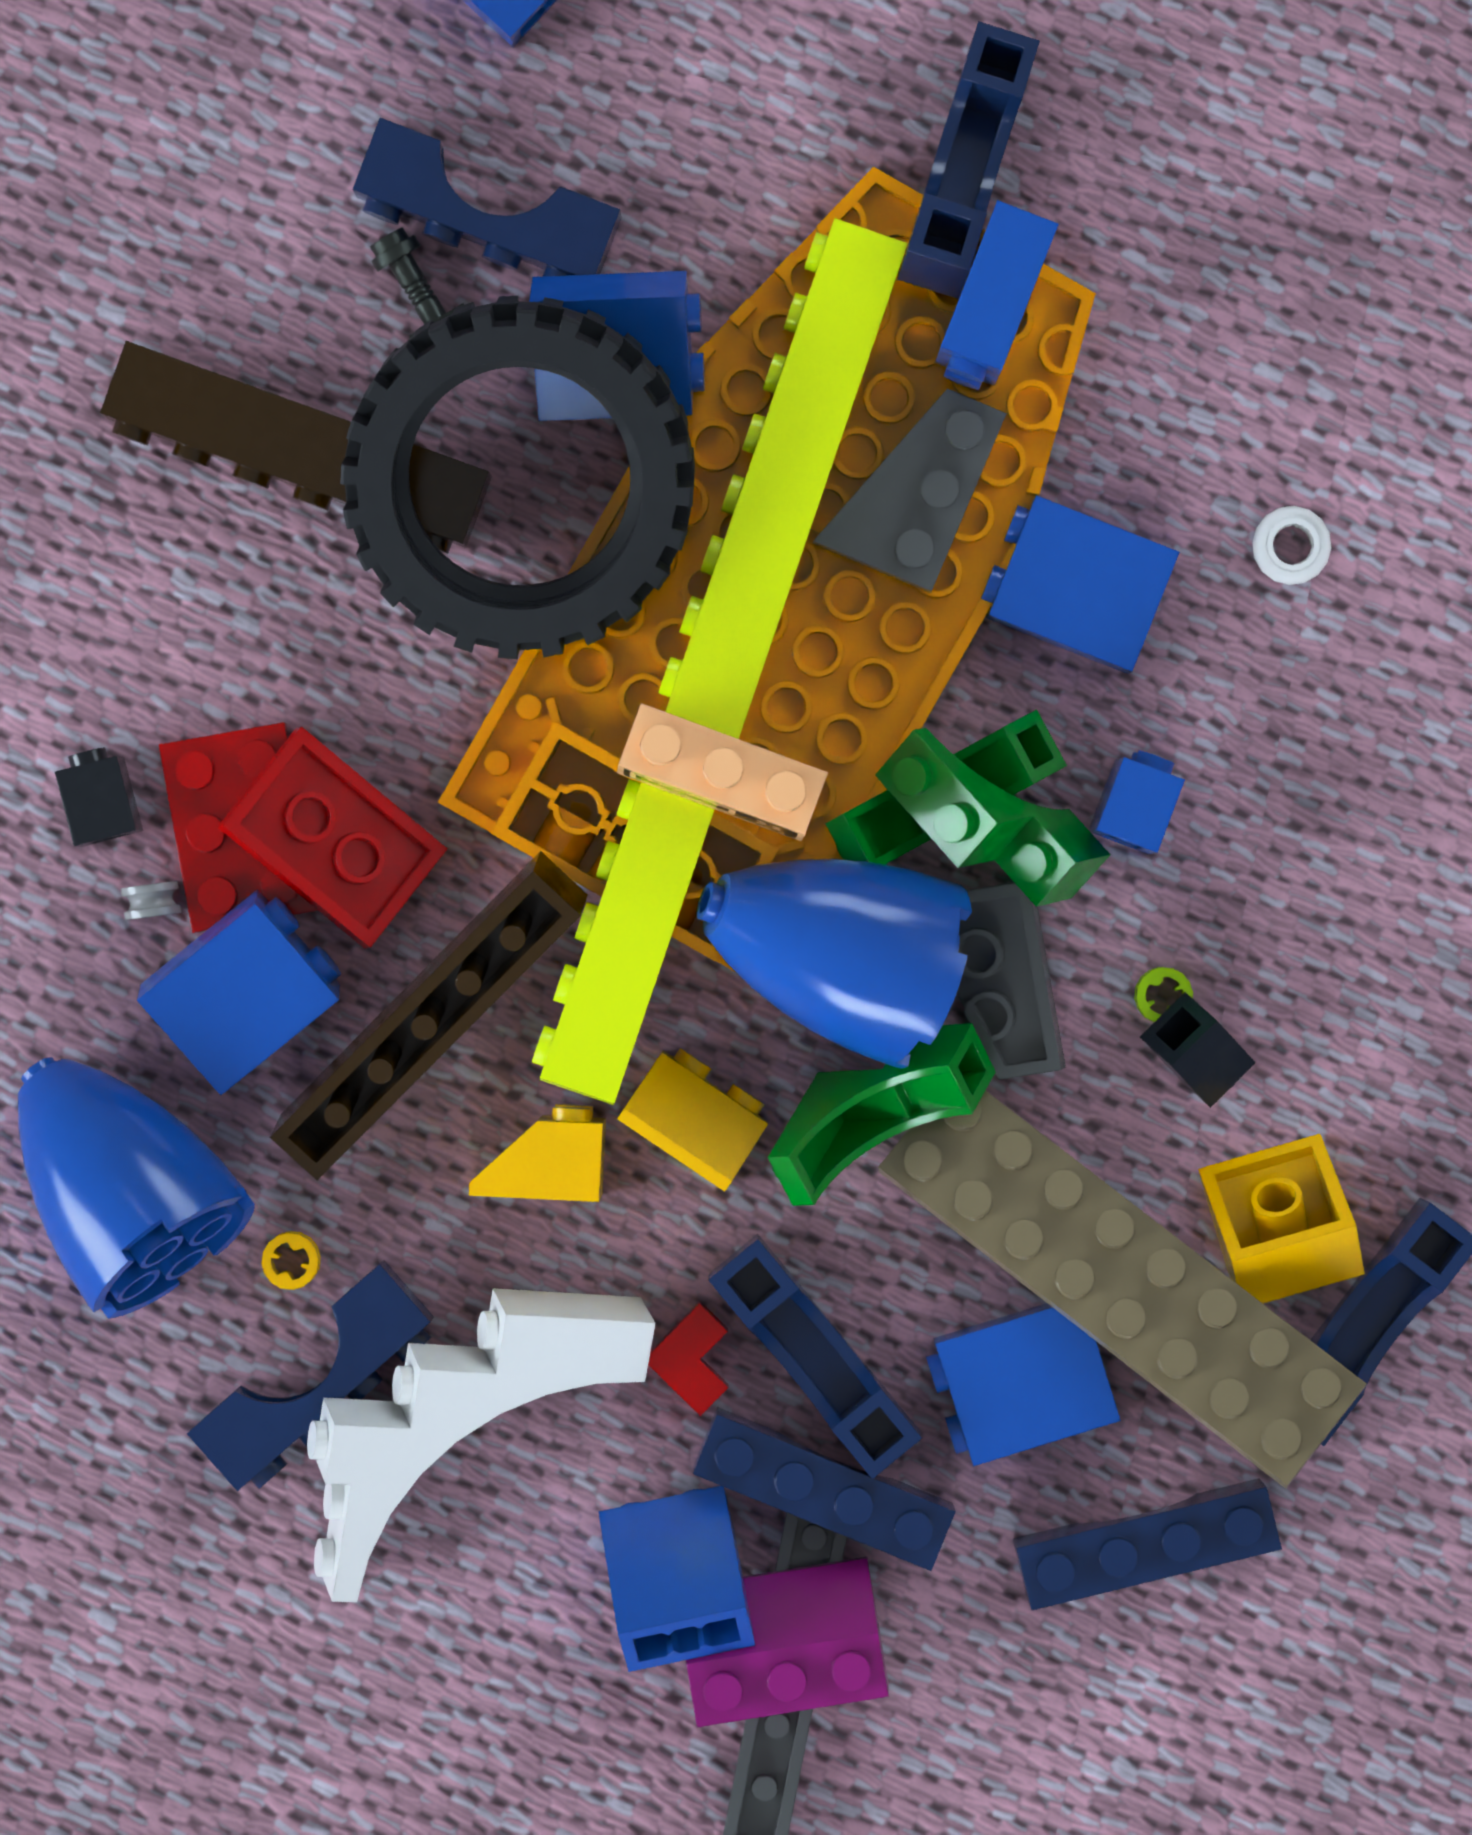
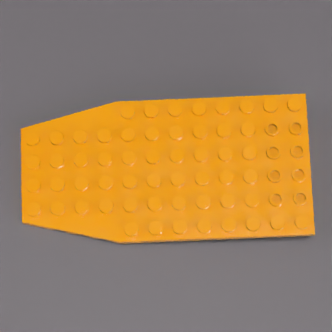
[438,167,1096,972]

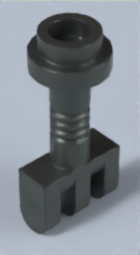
[370,227,464,338]

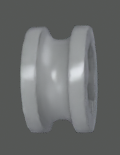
[121,881,182,920]

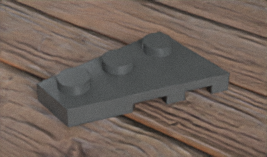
[813,389,1007,593]
[957,882,1066,1080]

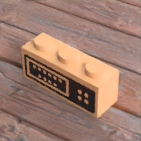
[617,703,828,841]

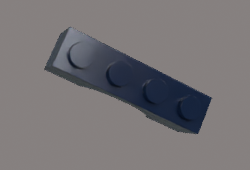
[897,21,1040,299]
[352,118,622,277]
[1311,1198,1472,1446]
[708,1234,922,1479]
[187,1260,434,1492]
[693,1407,956,1571]
[1013,1478,1282,1611]

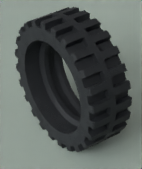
[340,295,695,659]

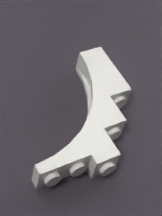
[307,1288,656,1603]

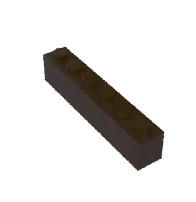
[100,341,492,554]
[270,851,588,1180]

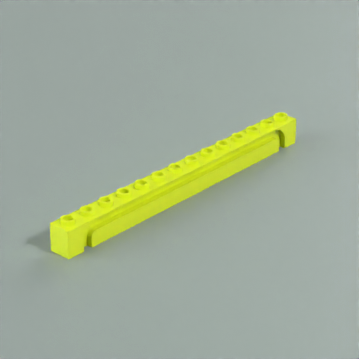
[532,218,908,1105]

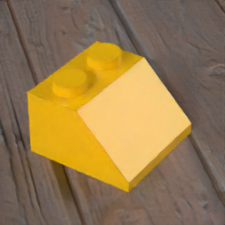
[617,1048,768,1192]
[469,1104,606,1202]
[1198,1134,1365,1304]

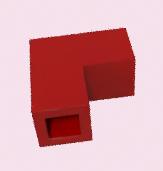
[648,1301,729,1416]

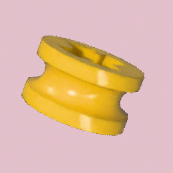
[261,1231,321,1290]

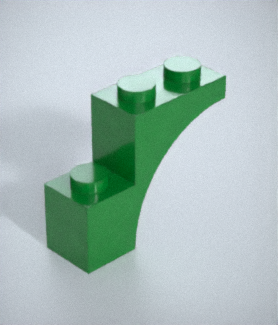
[825,709,1067,865]
[875,728,1111,907]
[767,1023,996,1206]

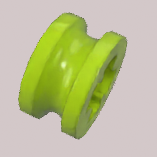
[1134,967,1193,1022]

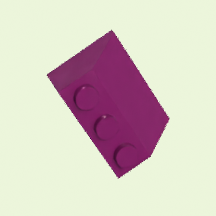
[686,1557,889,1728]

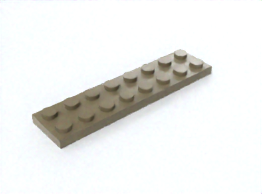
[878,1091,1367,1489]

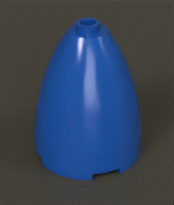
[697,859,972,1068]
[18,1057,255,1319]

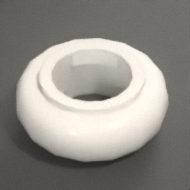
[1252,506,1331,585]

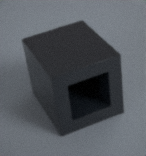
[55,747,143,847]
[1140,992,1256,1108]

